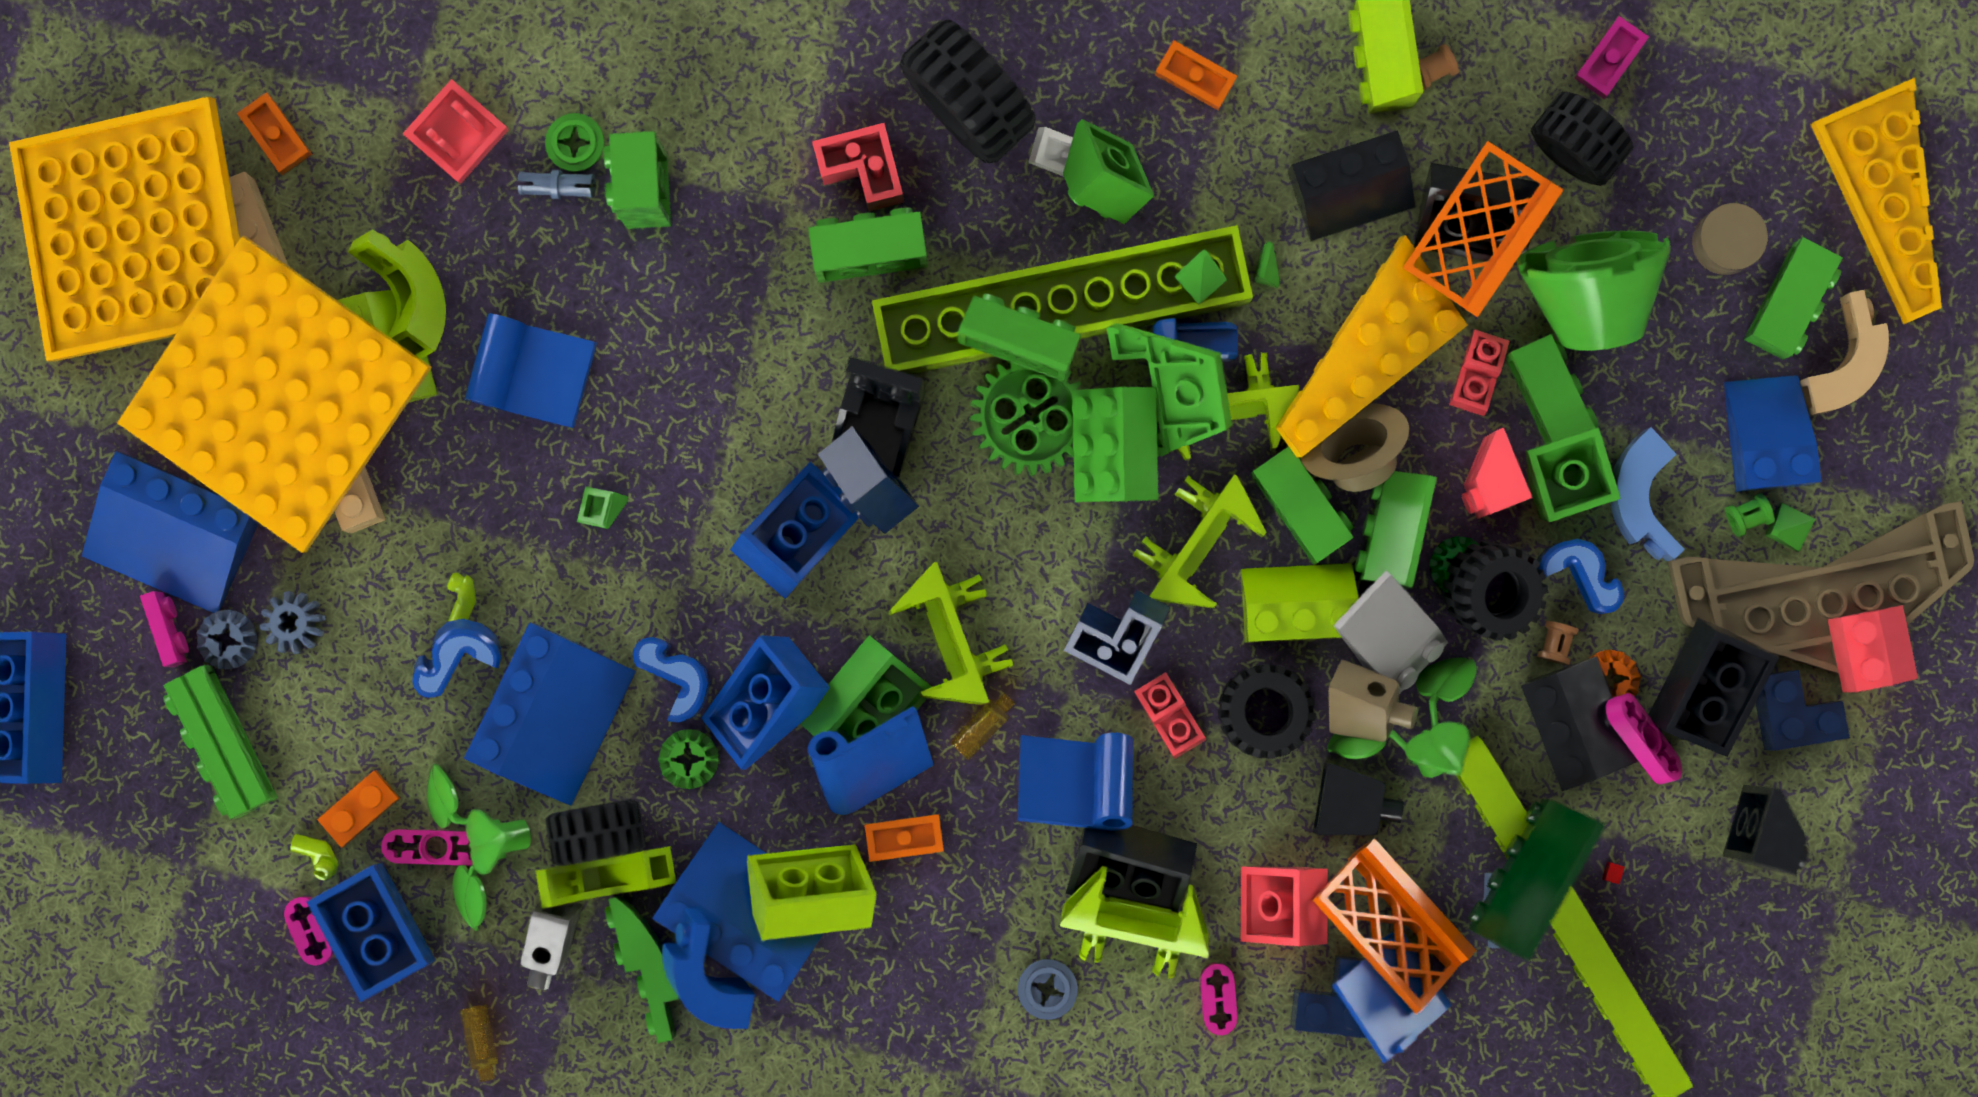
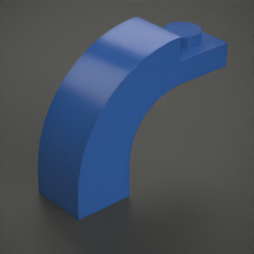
[662,908,755,1029]

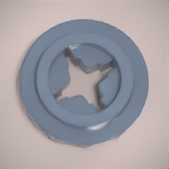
[196,610,257,669]
[1018,959,1078,1020]

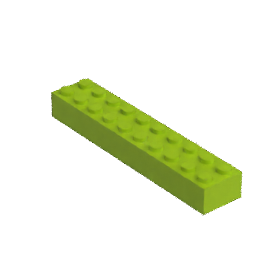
[872,225,1253,374]

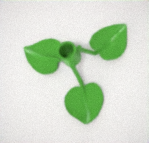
[1327,658,1477,778]
[427,763,531,931]

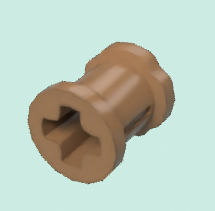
[1418,44,1459,90]
[1537,621,1579,666]

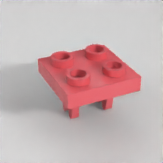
[403,79,509,184]

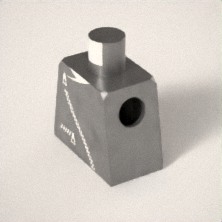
[521,902,583,990]

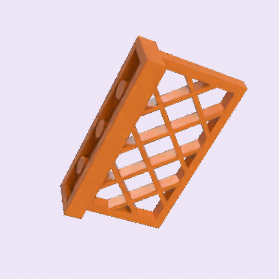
[1403,141,1564,317]
[1313,838,1477,1014]

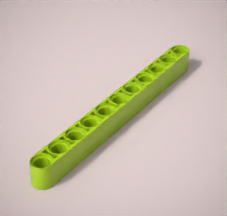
[1455,735,1693,1097]

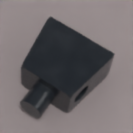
[1313,763,1404,835]

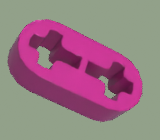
[284,896,334,966]
[1200,962,1238,1035]

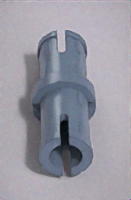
[518,170,595,199]

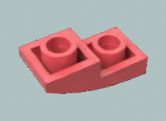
[1449,329,1510,416]
[1134,672,1206,759]

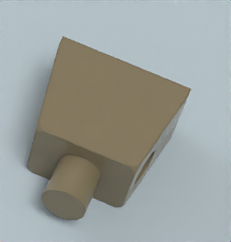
[1328,660,1418,742]

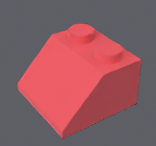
[1462,428,1532,519]
[1827,605,1918,693]
[1241,866,1328,946]

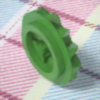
[545,113,605,173]
[658,729,719,789]

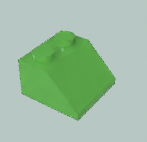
[1063,119,1154,224]
[1526,427,1621,522]

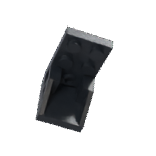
[831,356,926,478]

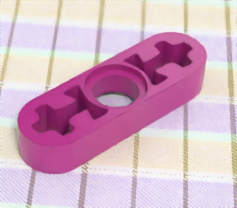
[1606,693,1682,785]
[381,829,473,866]

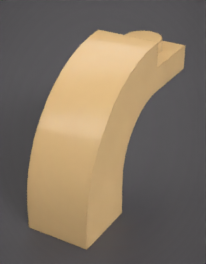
[1800,290,1889,417]

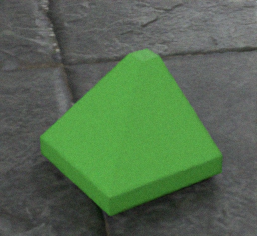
[1254,241,1280,288]
[1174,249,1227,305]
[577,486,628,529]
[1765,503,1815,552]

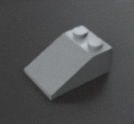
[1334,571,1448,694]

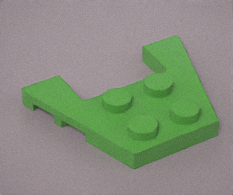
[1107,323,1232,457]

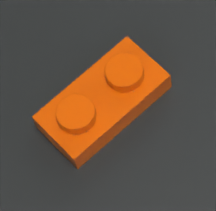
[1155,40,1237,111]
[237,92,312,175]
[317,770,400,848]
[865,814,944,862]

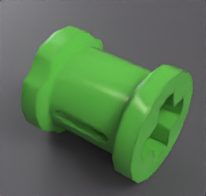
[1725,493,1775,537]

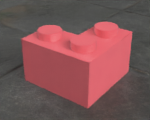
[812,123,904,211]

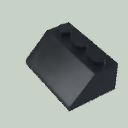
[1287,130,1416,241]
[1414,163,1540,266]
[1648,618,1779,757]
[1521,656,1638,792]
[1722,785,1809,875]
[1065,825,1197,912]

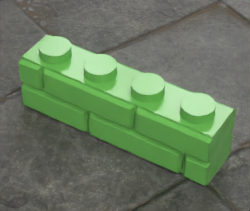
[163,665,278,819]

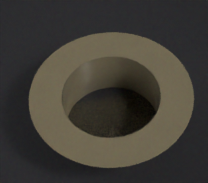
[1692,203,1768,275]
[1300,403,1409,492]

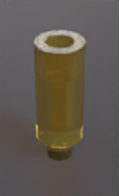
[950,693,1015,761]
[459,1004,498,1082]

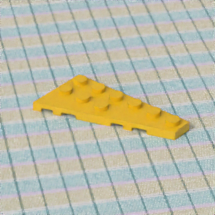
[1811,78,1942,325]
[1276,235,1468,458]

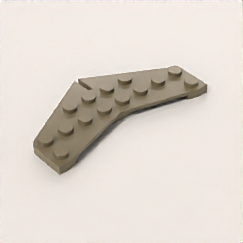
[1667,501,1974,675]

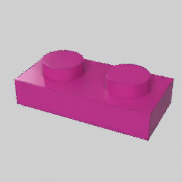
[1574,16,1649,99]
[140,591,189,667]

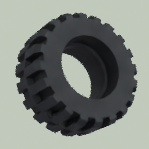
[899,20,1036,164]

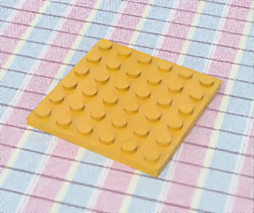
[9,97,240,362]
[117,236,432,553]

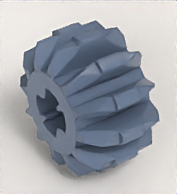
[260,591,326,654]

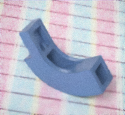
[1610,427,1685,561]

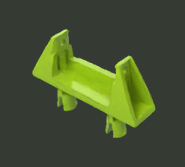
[1157,352,1299,461]
[1132,474,1267,608]
[888,562,1013,705]
[1060,866,1210,979]

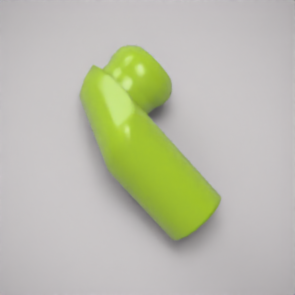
[447,572,476,621]
[290,834,338,881]

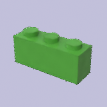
[1744,237,1843,360]
[1505,334,1599,444]
[1250,446,1354,565]

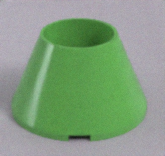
[1517,231,1671,350]

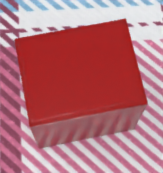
[1602,862,1625,885]

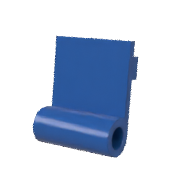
[464,313,597,428]
[808,706,934,815]
[1017,733,1133,831]
[1332,931,1452,1063]

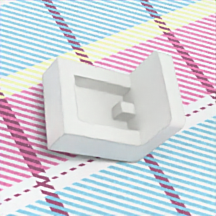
[1028,127,1073,176]

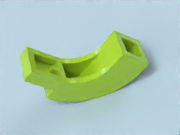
[348,229,446,359]
[536,846,676,908]

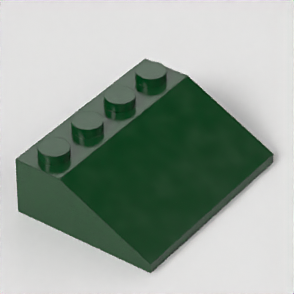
[1468,798,1606,961]

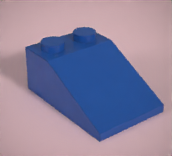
[1724,375,1821,492]
[730,462,859,599]
[701,635,830,770]

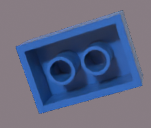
[306,862,436,1002]

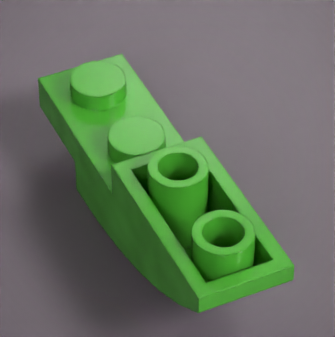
[605,895,679,1043]

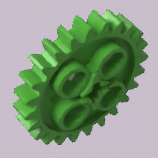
[969,361,1081,476]

